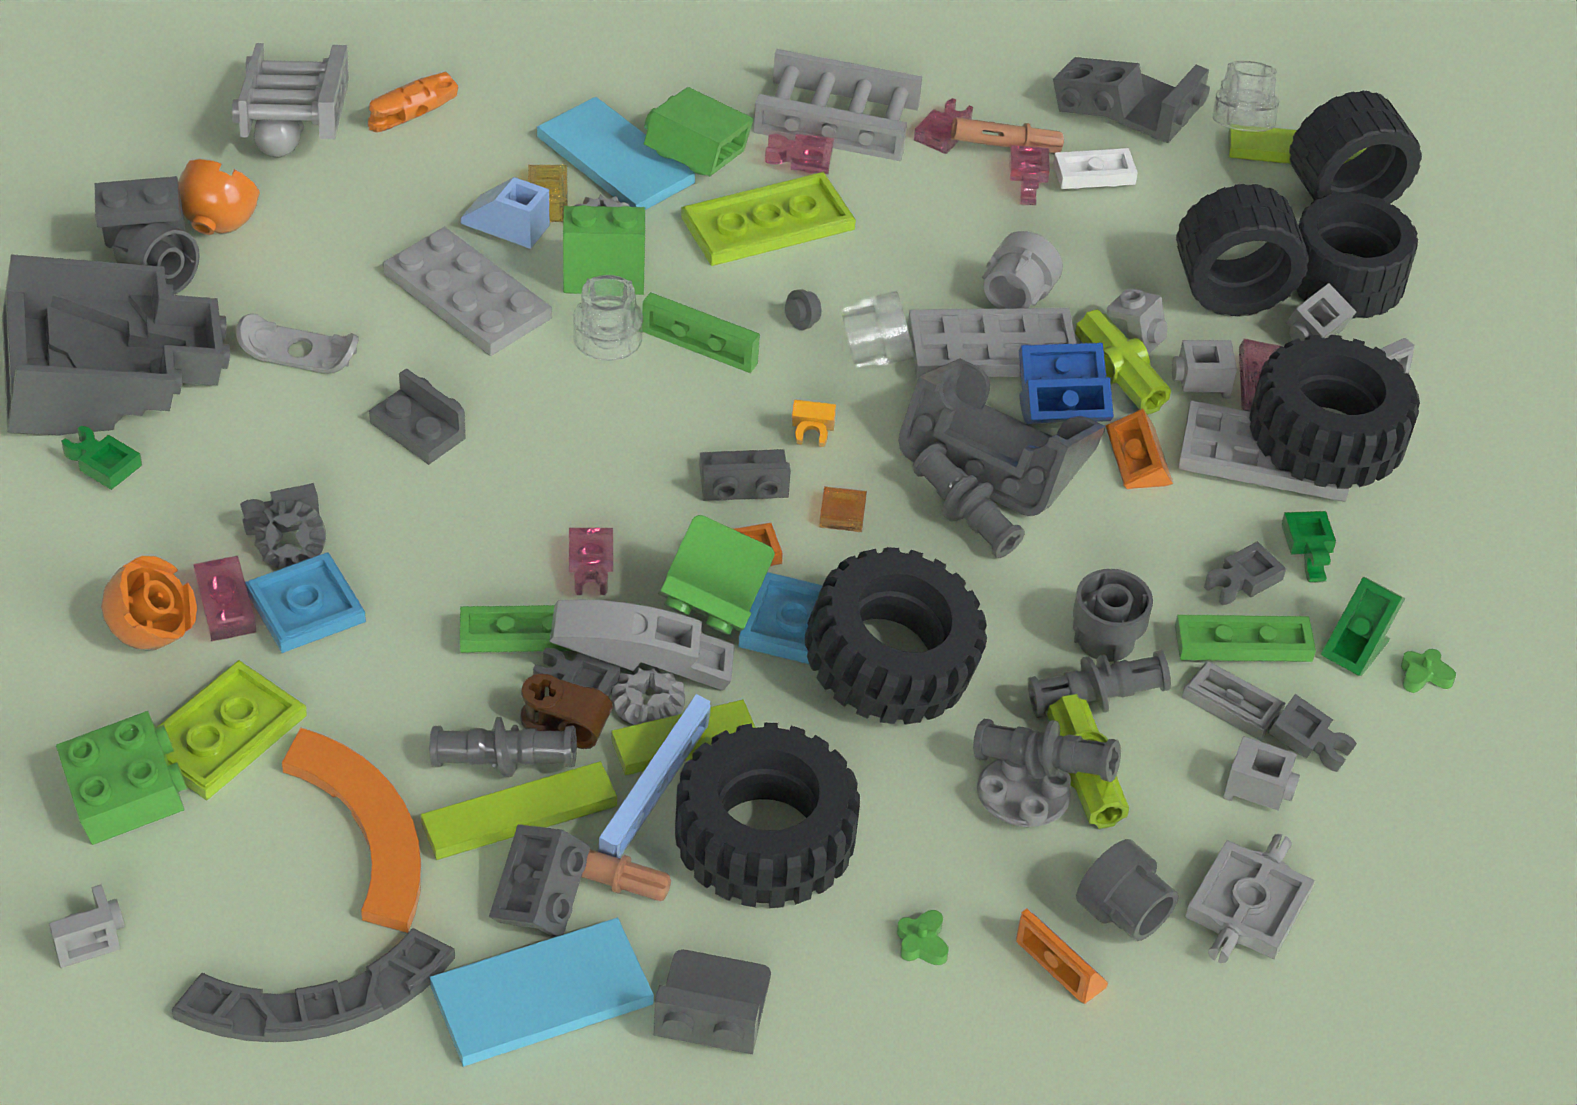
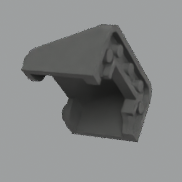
[898,358,1105,516]

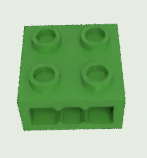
[644,87,754,177]
[563,205,645,295]
[56,711,187,845]

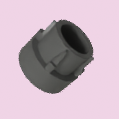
[111,222,200,295]
[1073,569,1153,663]
[1076,839,1178,941]

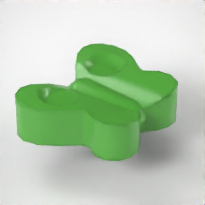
[1401,649,1456,693]
[897,910,949,965]

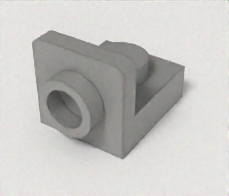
[49,884,125,968]

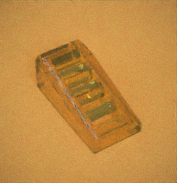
[528,165,568,222]

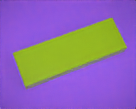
[611,699,756,776]

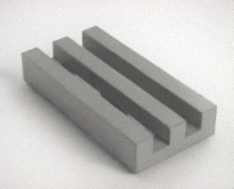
[1182,660,1286,741]

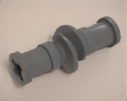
[913,444,1025,558]
[1027,650,1171,718]
[429,717,577,777]
[973,718,1121,782]

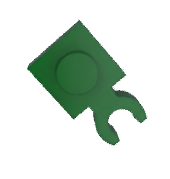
[61,426,142,490]

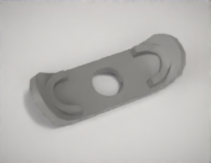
[236,314,359,373]

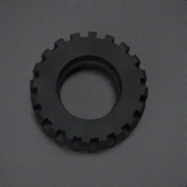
[1249,335,1420,489]
[805,547,987,724]
[675,722,860,908]

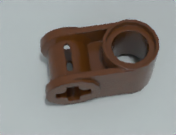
[520,673,613,749]

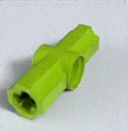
[1075,309,1171,415]
[1047,694,1129,829]

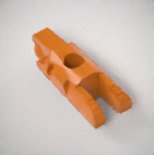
[368,72,458,133]

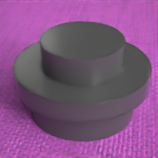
[785,289,822,330]

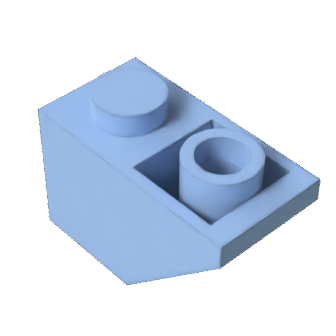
[461,177,550,249]

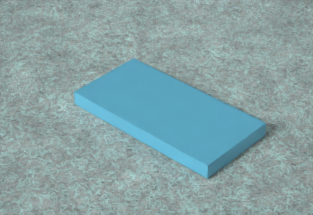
[537,97,695,210]
[430,918,654,1067]

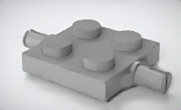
[1185,834,1315,963]

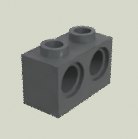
[1053,57,1145,119]

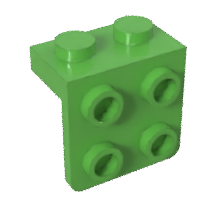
[658,515,775,635]

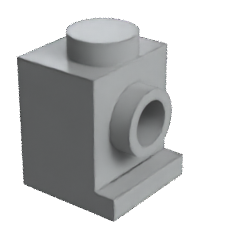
[1286,283,1356,341]
[1172,340,1237,398]
[1223,736,1300,810]

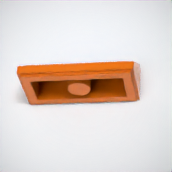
[1106,409,1173,489]
[1016,908,1108,1004]

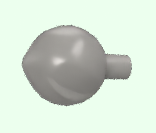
[254,120,304,157]

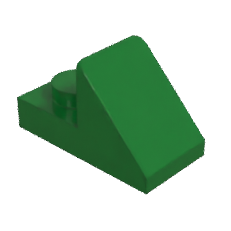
[1321,577,1406,676]

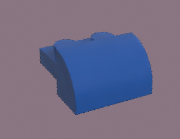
[1019,343,1114,424]

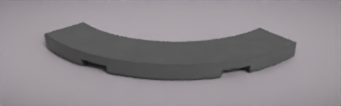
[172,928,455,1042]

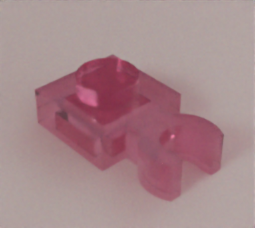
[914,98,973,154]
[765,134,834,174]
[569,528,613,595]

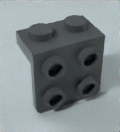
[1108,64,1210,143]
[94,176,186,248]
[654,949,771,1055]

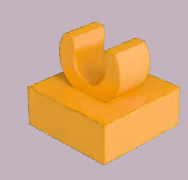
[792,400,836,447]

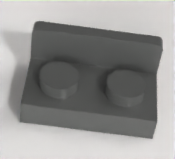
[369,369,466,465]
[699,449,791,501]
[489,824,590,937]

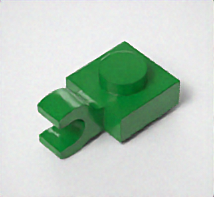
[1281,511,1336,582]

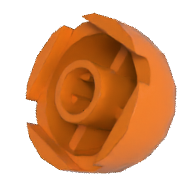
[178,159,260,235]
[101,556,197,650]

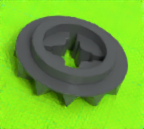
[254,500,326,570]

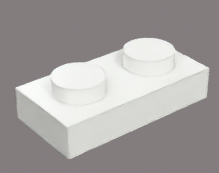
[1053,148,1138,189]

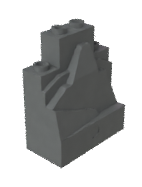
[2,254,230,435]

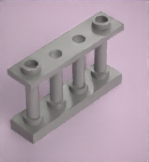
[232,43,349,139]
[754,49,922,161]

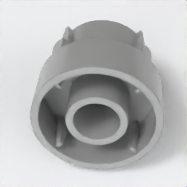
[982,231,1063,309]

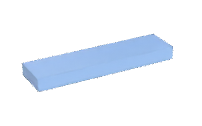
[598,694,711,858]

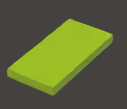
[681,172,856,266]

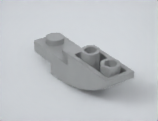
[550,599,734,690]

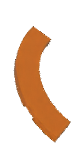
[282,727,421,933]

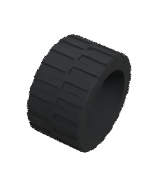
[1289,90,1422,204]
[1176,184,1309,316]
[1296,192,1419,319]

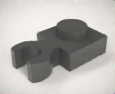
[240,483,320,535]
[1204,541,1286,605]
[533,648,620,697]
[1268,694,1357,772]

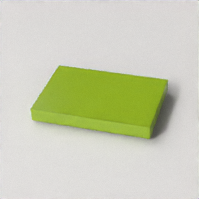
[157,660,307,801]

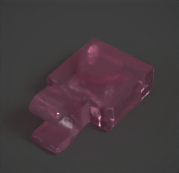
[1009,145,1050,205]

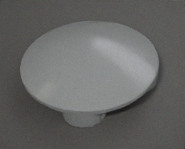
[977,759,1071,827]

